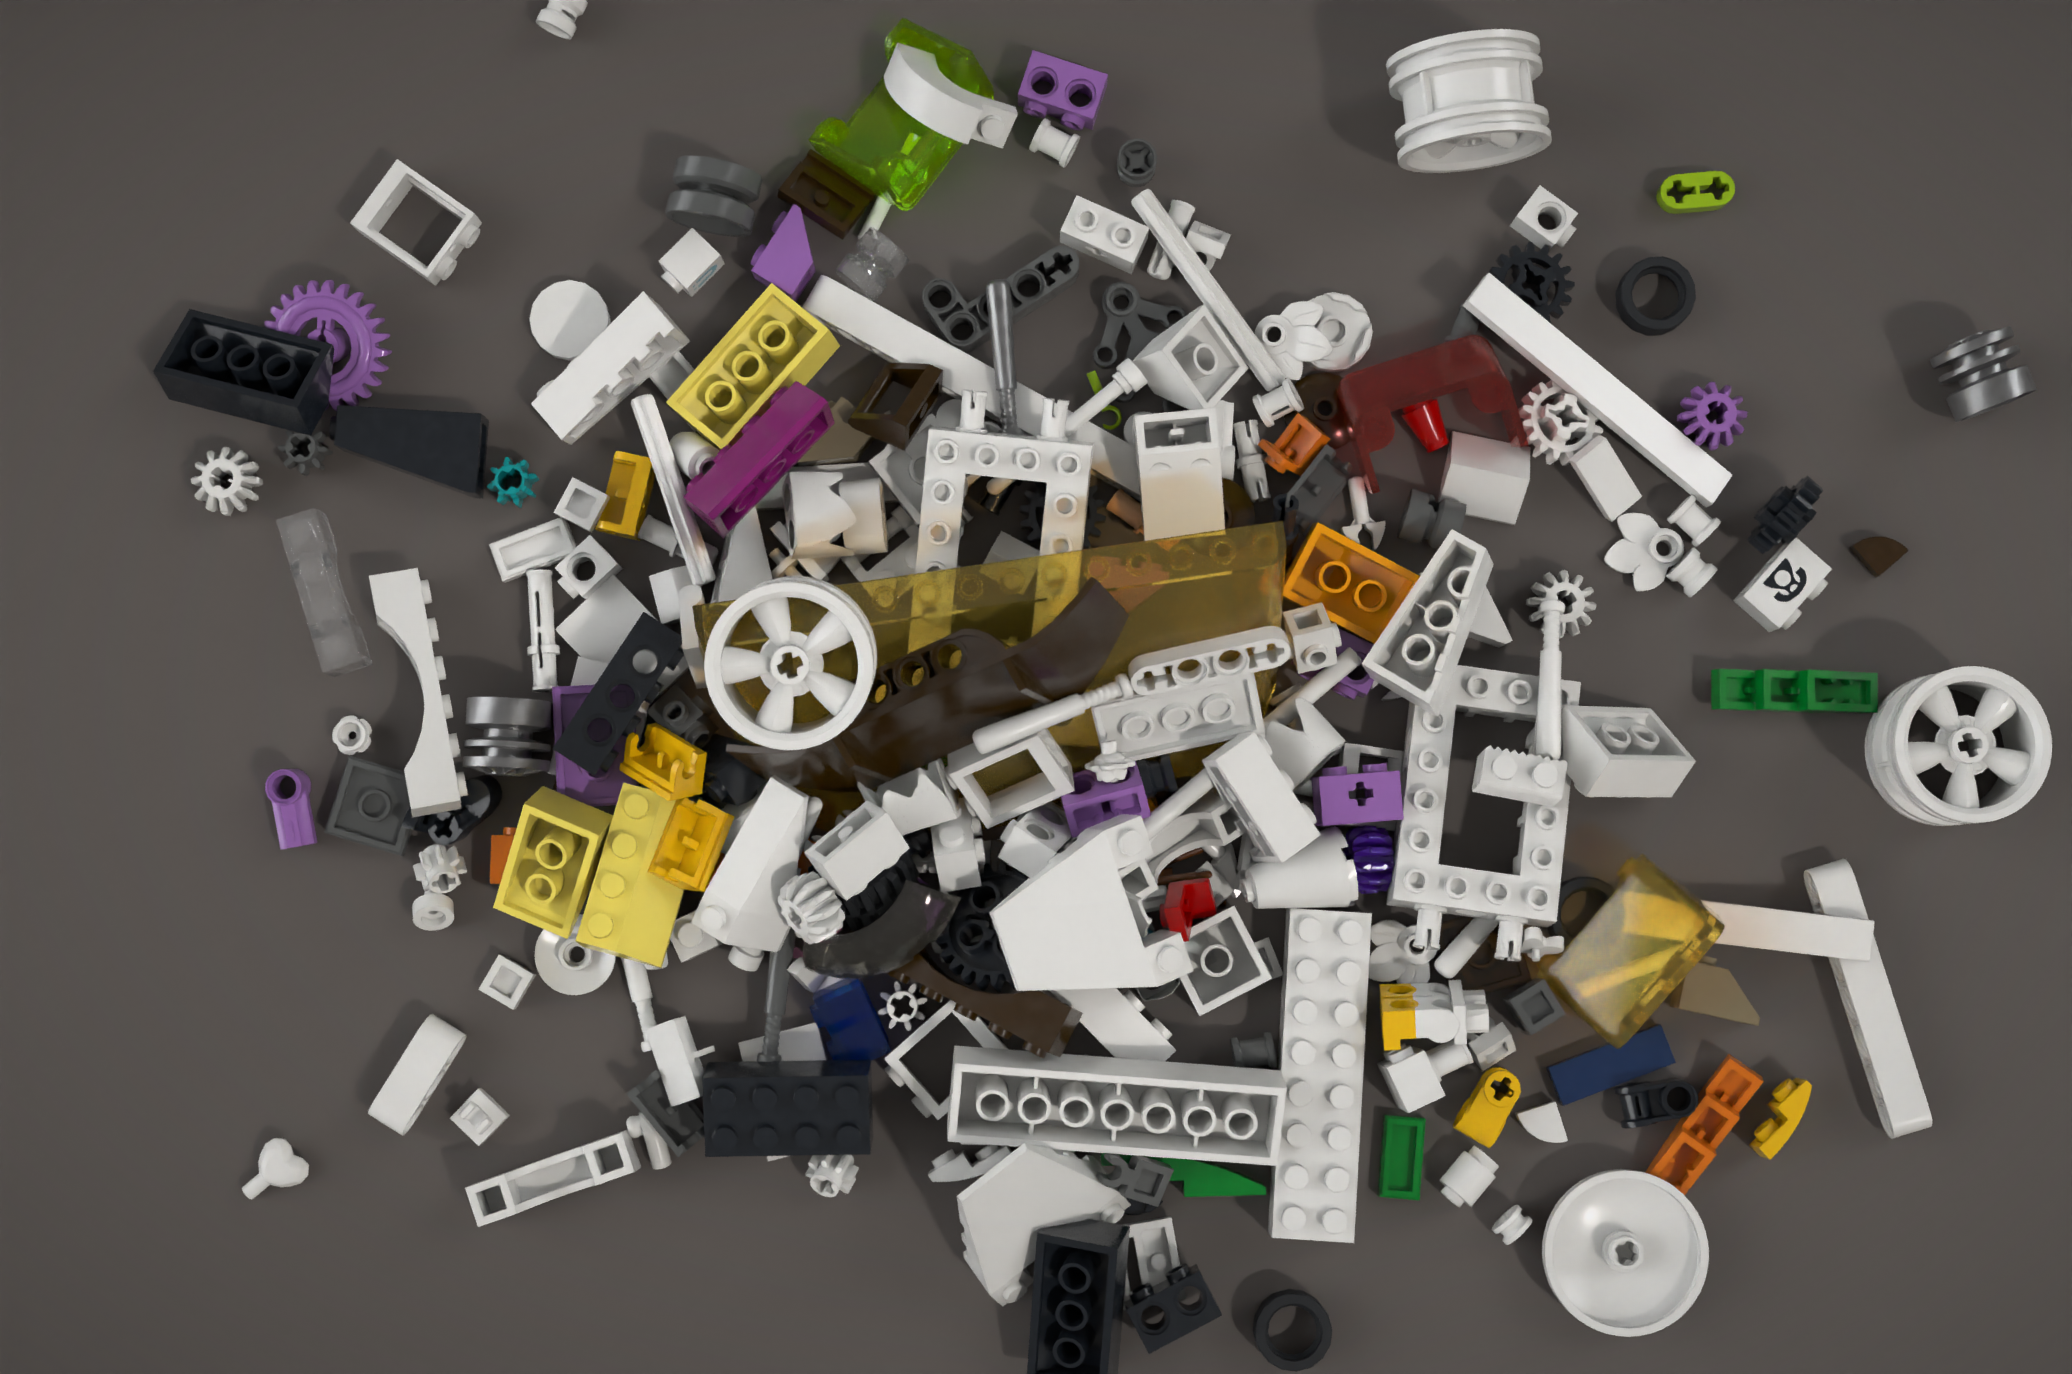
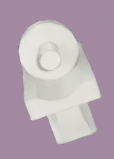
[769,521,840,582]

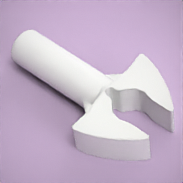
[1340,476,1385,551]

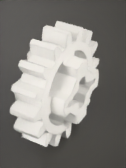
[1516,380,1603,466]

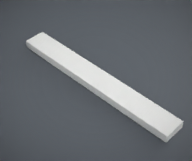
[1462,273,1732,508]

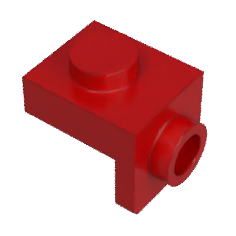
[1159,878,1217,942]

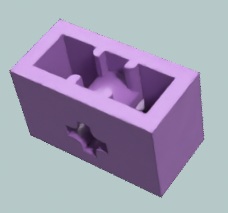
[1311,763,1404,826]

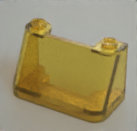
[1537,853,1725,1049]

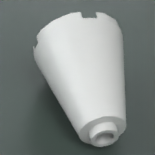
[1240,826,1358,909]

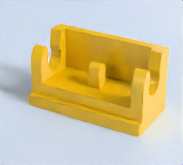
[595,451,656,541]
[619,723,707,801]
[647,798,735,892]

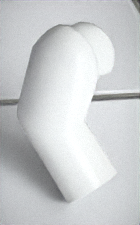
[626,1112,672,1169]

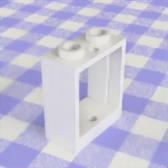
[350,159,482,286]
[944,728,1075,829]
[884,1000,1009,1120]

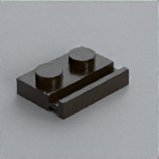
[777,149,876,240]

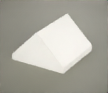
[1438,431,1531,525]

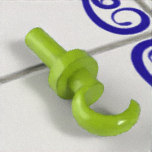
[1087,370,1122,430]

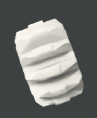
[191,447,263,516]
[1526,570,1596,639]
[778,871,845,945]

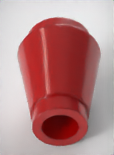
[1400,391,1449,453]

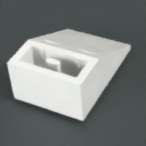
[1132,407,1225,543]

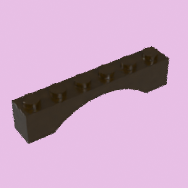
[844,916,1083,1059]

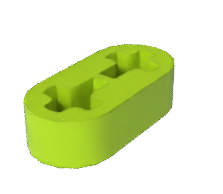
[1656,171,1735,214]

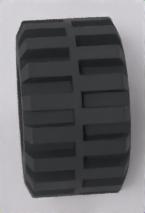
[808,850,920,932]

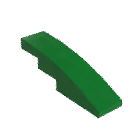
[1711,669,1878,713]
[1100,1153,1266,1197]

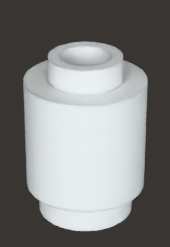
[669,432,719,480]
[1439,1146,1499,1208]

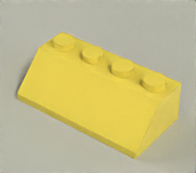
[666,283,840,451]
[575,783,685,968]

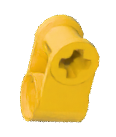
[1453,1067,1521,1148]

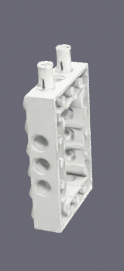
[907,390,1094,673]
[1386,665,1581,961]

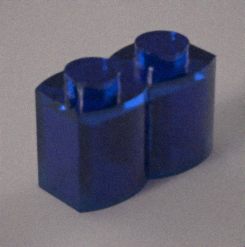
[809,973,892,1061]

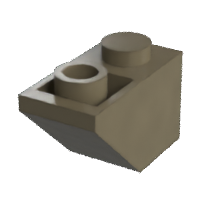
[795,396,876,467]

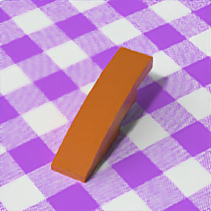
[1645,1054,1764,1195]

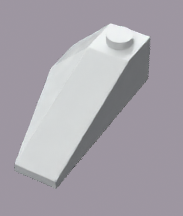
[691,775,808,952]

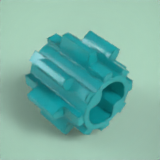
[487,457,540,508]

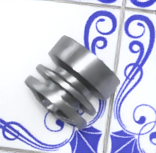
[1930,326,2037,423]
[463,697,553,776]

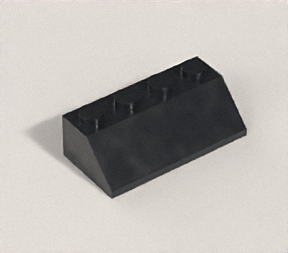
[153,309,334,436]
[1027,1219,1130,1374]

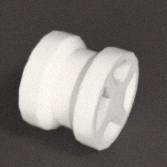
[1666,547,1718,598]

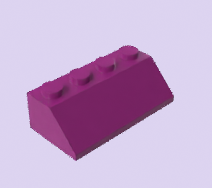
[683,381,835,538]

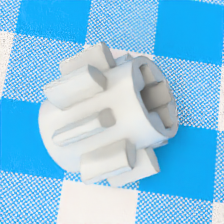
[413,844,467,894]
[878,981,928,1031]
[805,1155,859,1197]

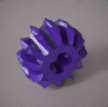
[1343,826,1395,894]

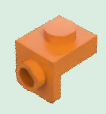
[1258,413,1330,476]

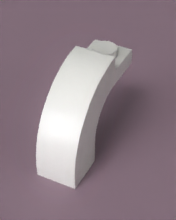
[884,43,1018,148]

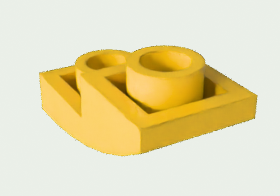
[1749,1078,1812,1160]

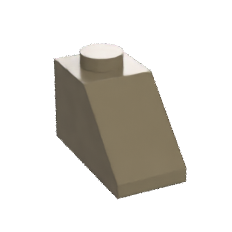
[1670,954,1760,1026]

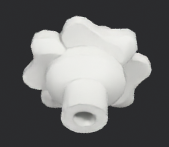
[1085,740,1135,783]

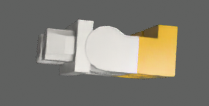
[1379,980,1489,1051]

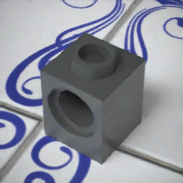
[1502,978,1566,1035]

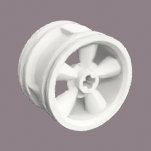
[1386,29,1552,173]
[704,576,877,750]
[1865,666,2052,826]

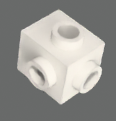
[1283,602,1342,674]

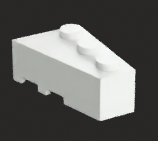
[1202,732,1321,863]

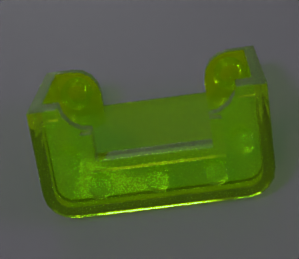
[808,18,994,211]

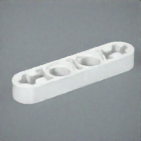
[1128,626,1291,696]

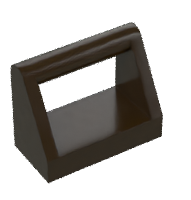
[848,363,943,451]

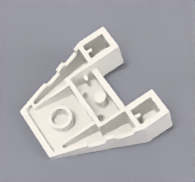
[989,814,1193,991]
[957,1143,1131,1307]

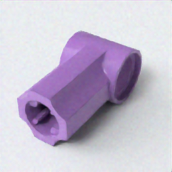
[265,769,318,850]

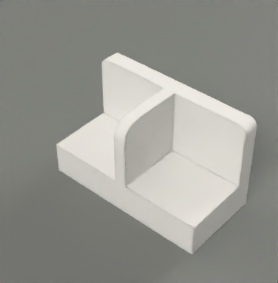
[645,1016,715,1107]

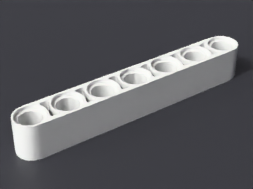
[1804,859,1932,1139]

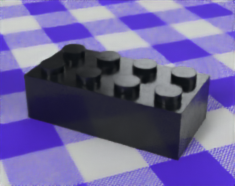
[702,1060,873,1157]

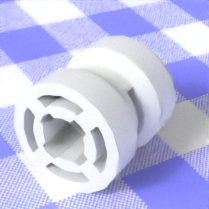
[536,0,588,40]

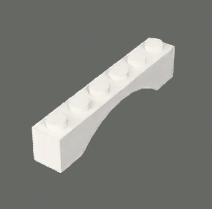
[369,568,468,818]

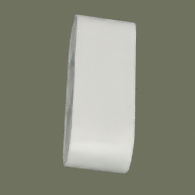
[368,1014,467,1136]

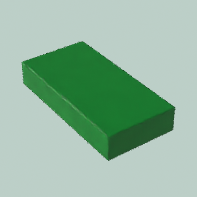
[1377,1114,1426,1201]

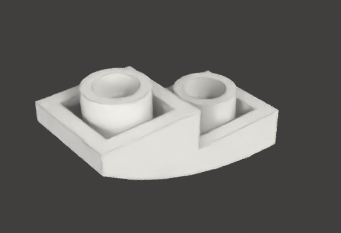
[928,1145,1012,1182]

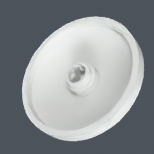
[1542,1169,1709,1337]

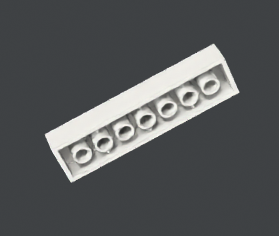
[1268,908,1372,1243]
[947,1045,1287,1166]

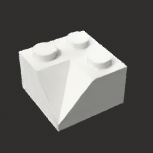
[1179,906,1273,1016]

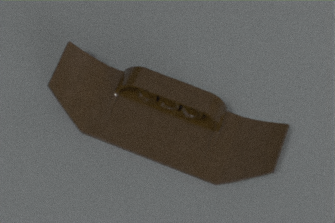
[726,576,1129,792]

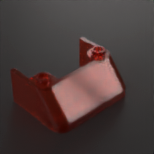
[1337,335,1528,494]

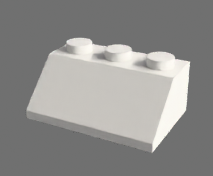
[1561,705,1696,798]

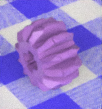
[1677,382,1748,451]

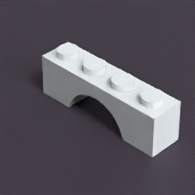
[1118,786,1247,899]
[465,1129,641,1227]

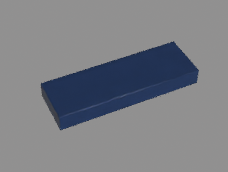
[1546,1024,1676,1106]

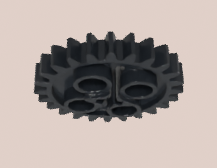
[935,861,1029,992]

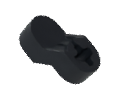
[427,775,502,846]

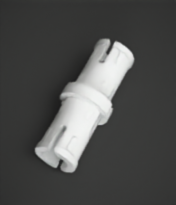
[1233,420,1271,503]

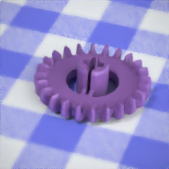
[264,280,392,411]

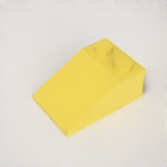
[493,786,613,939]

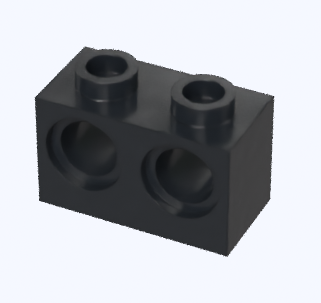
[1124,1263,1222,1354]

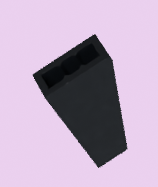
[330,405,489,499]

